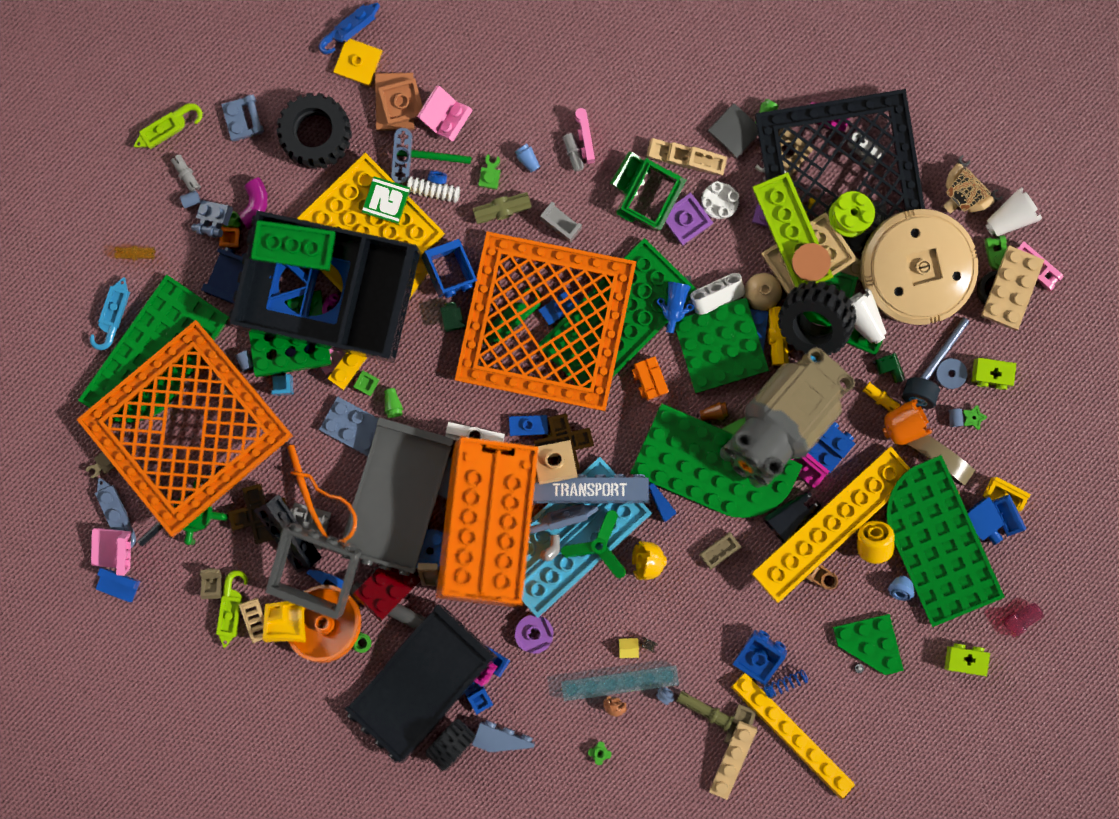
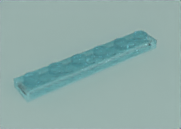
[561,665,679,701]

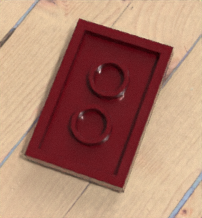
[353,568,421,622]

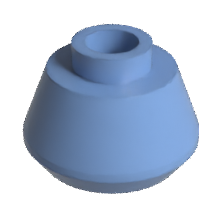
[888,576,914,601]

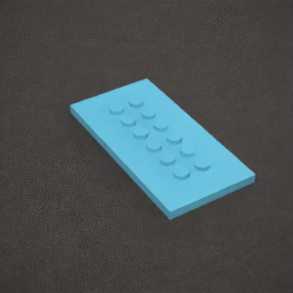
[522,457,652,618]

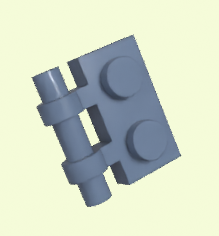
[191,200,233,238]

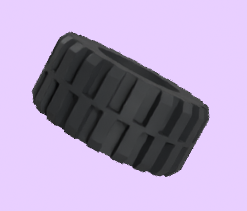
[276,93,352,169]
[778,281,857,356]

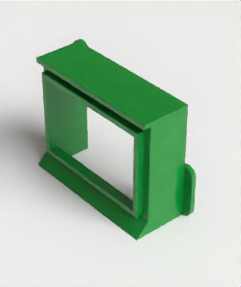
[616,158,687,232]

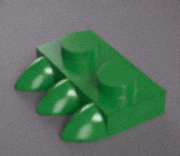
[610,152,651,196]

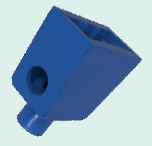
[967,497,1004,545]

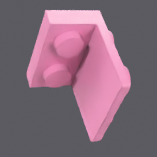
[417,85,473,142]
[91,528,132,576]

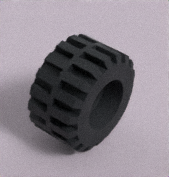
[425,719,476,771]

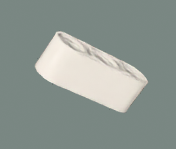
[690,273,745,315]

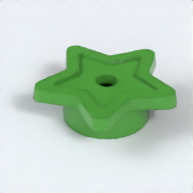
[963,405,987,430]

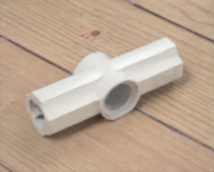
[445,422,505,442]

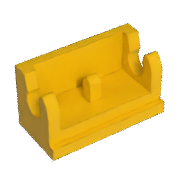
[982,477,1031,512]

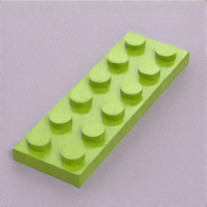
[752,172,833,287]

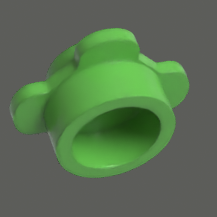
[222,212,241,228]
[588,742,612,765]

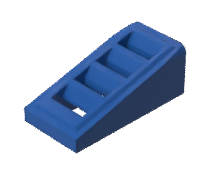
[649,483,676,523]

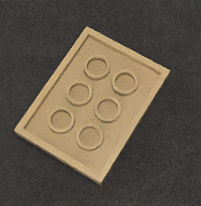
[761,212,858,295]

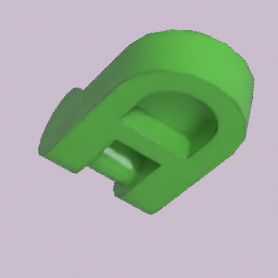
[985,235,1007,270]

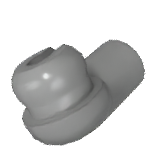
[540,535,560,561]

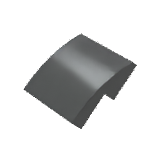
[707,103,758,158]

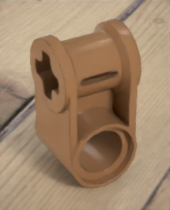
[805,564,838,590]

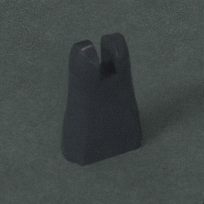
[763,491,821,544]

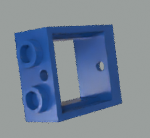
[421,239,477,298]

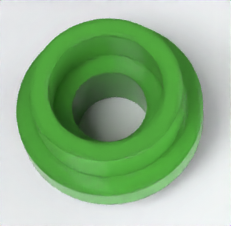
[353,633,372,653]

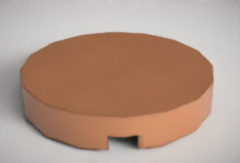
[792,243,831,282]

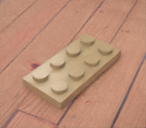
[981,245,1044,331]

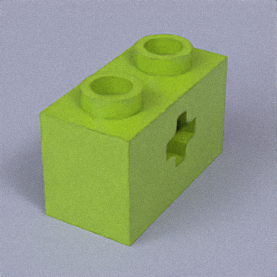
[971,358,1017,390]
[944,643,990,676]

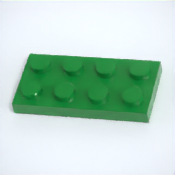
[251,220,336,271]

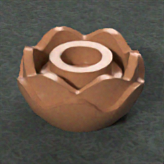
[603,696,627,717]

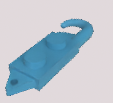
[90,277,130,350]

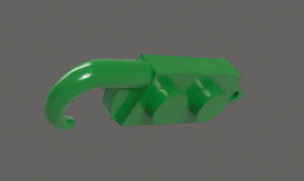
[483,288,542,344]

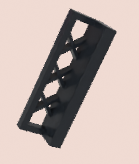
[254,494,322,573]

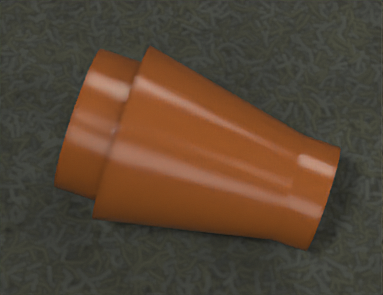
[700,402,729,421]

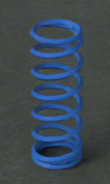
[764,669,808,699]

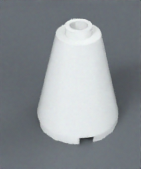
[985,188,1042,236]
[850,289,886,344]

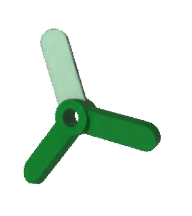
[561,510,626,578]

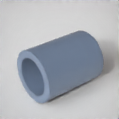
[180,190,201,209]
[235,351,253,372]
[948,409,964,427]

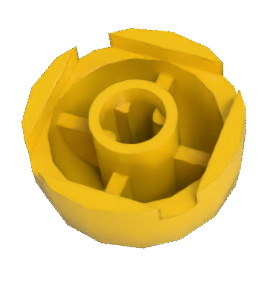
[632,541,667,580]

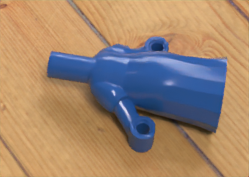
[657,282,694,334]

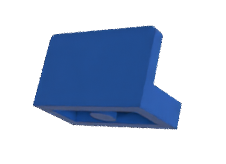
[96,568,140,602]

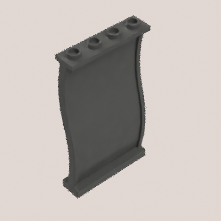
[342,417,454,576]

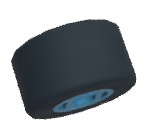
[902,377,940,409]

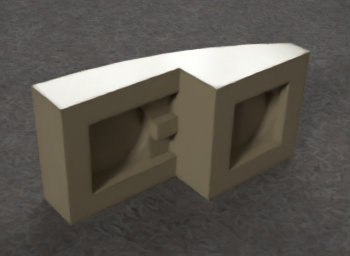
[724,704,756,745]

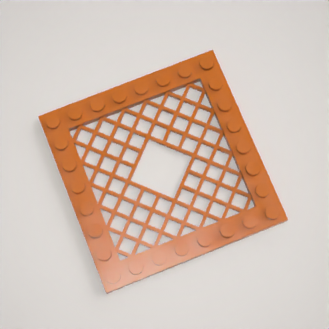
[455,231,636,412]
[76,320,293,537]

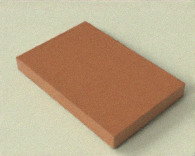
[375,73,415,131]

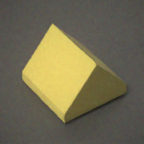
[619,638,639,658]

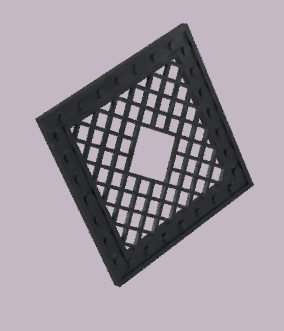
[755,89,925,252]

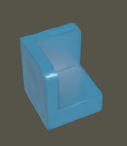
[271,374,294,396]

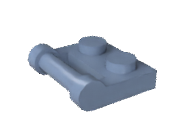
[221,95,264,142]

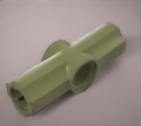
[472,192,532,225]

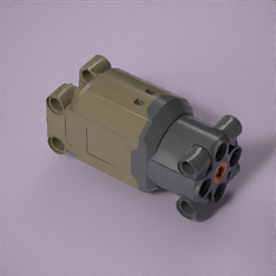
[720,348,855,488]

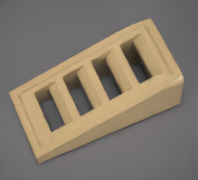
[239,598,264,643]

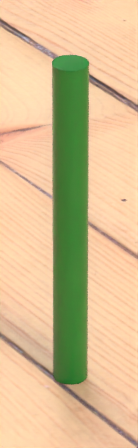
[397,150,472,164]

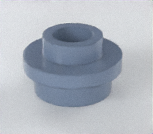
[656,687,675,705]

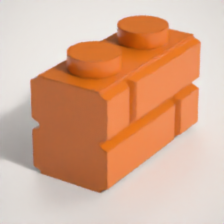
[631,356,669,401]

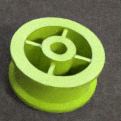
[829,191,875,237]

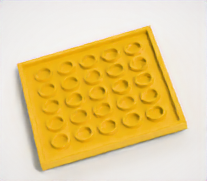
[297,153,445,292]

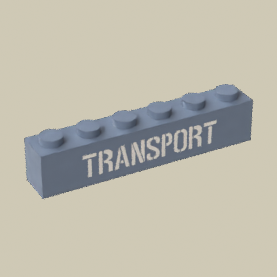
[533,474,649,503]

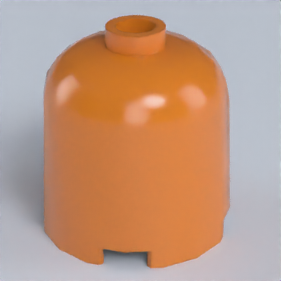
[882,399,932,445]

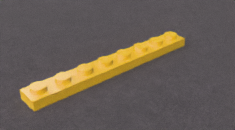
[328,258,428,391]
[731,673,855,799]

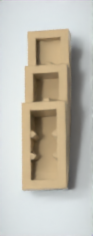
[646,138,727,176]

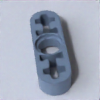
[391,128,413,183]

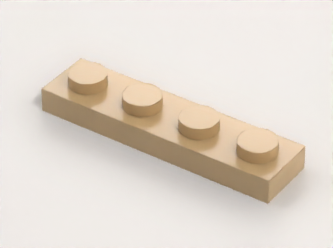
[709,720,757,800]

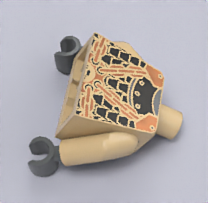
[943,155,1003,214]

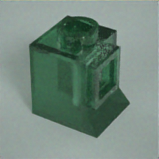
[441,302,466,332]

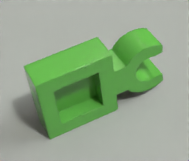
[478,155,501,190]

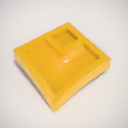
[263,601,306,642]

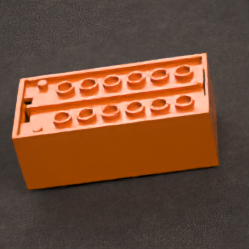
[436,437,539,607]

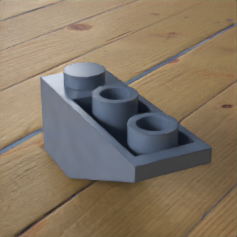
[472,720,535,752]

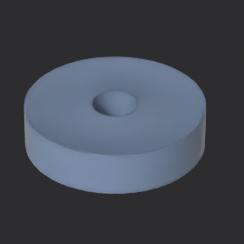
[935,358,967,389]

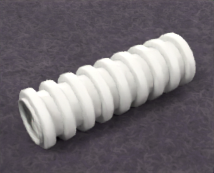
[407,176,460,203]

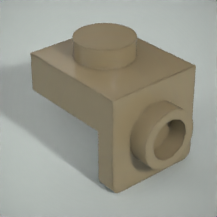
[200,568,222,599]

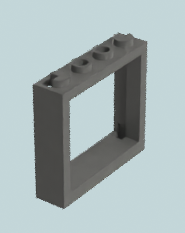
[265,523,362,620]

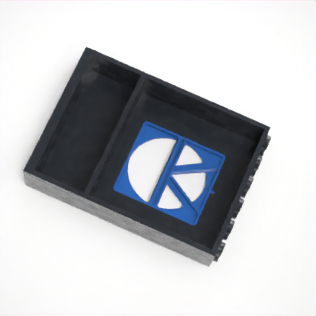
[228,210,421,363]

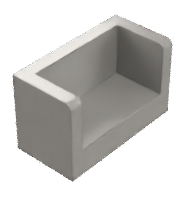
[540,202,582,243]

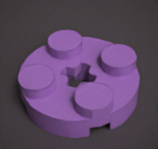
[515,614,554,654]

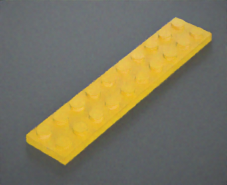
[751,446,910,603]

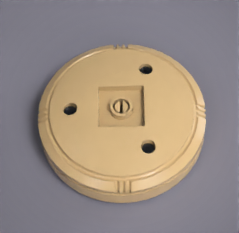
[860,209,978,325]

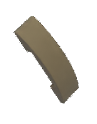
[905,435,975,486]

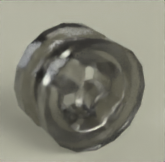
[639,636,659,653]

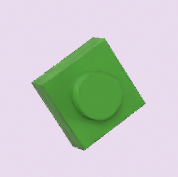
[353,370,380,397]

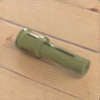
[676,691,734,732]

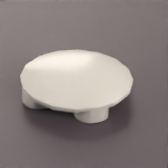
[701,181,739,219]

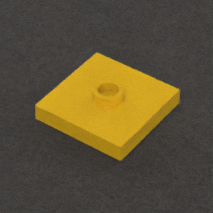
[333,39,382,86]

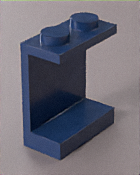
[201,247,244,304]

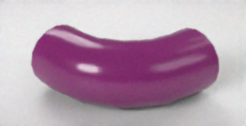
[238,177,268,230]

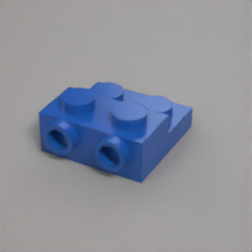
[808,422,855,474]
[733,630,787,685]

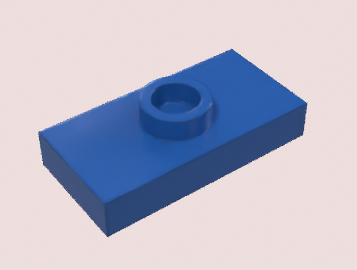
[538,288,580,326]
[509,415,548,436]
[992,494,1026,537]

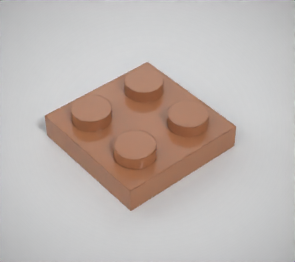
[378,78,423,126]

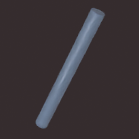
[920,317,970,380]

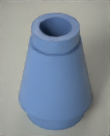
[515,144,540,173]

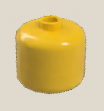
[857,521,895,564]

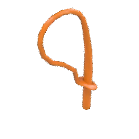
[287,445,357,543]

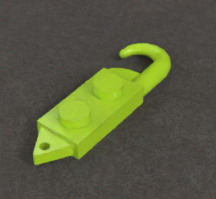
[134,103,203,149]
[216,570,248,648]

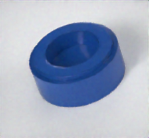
[428,171,447,184]

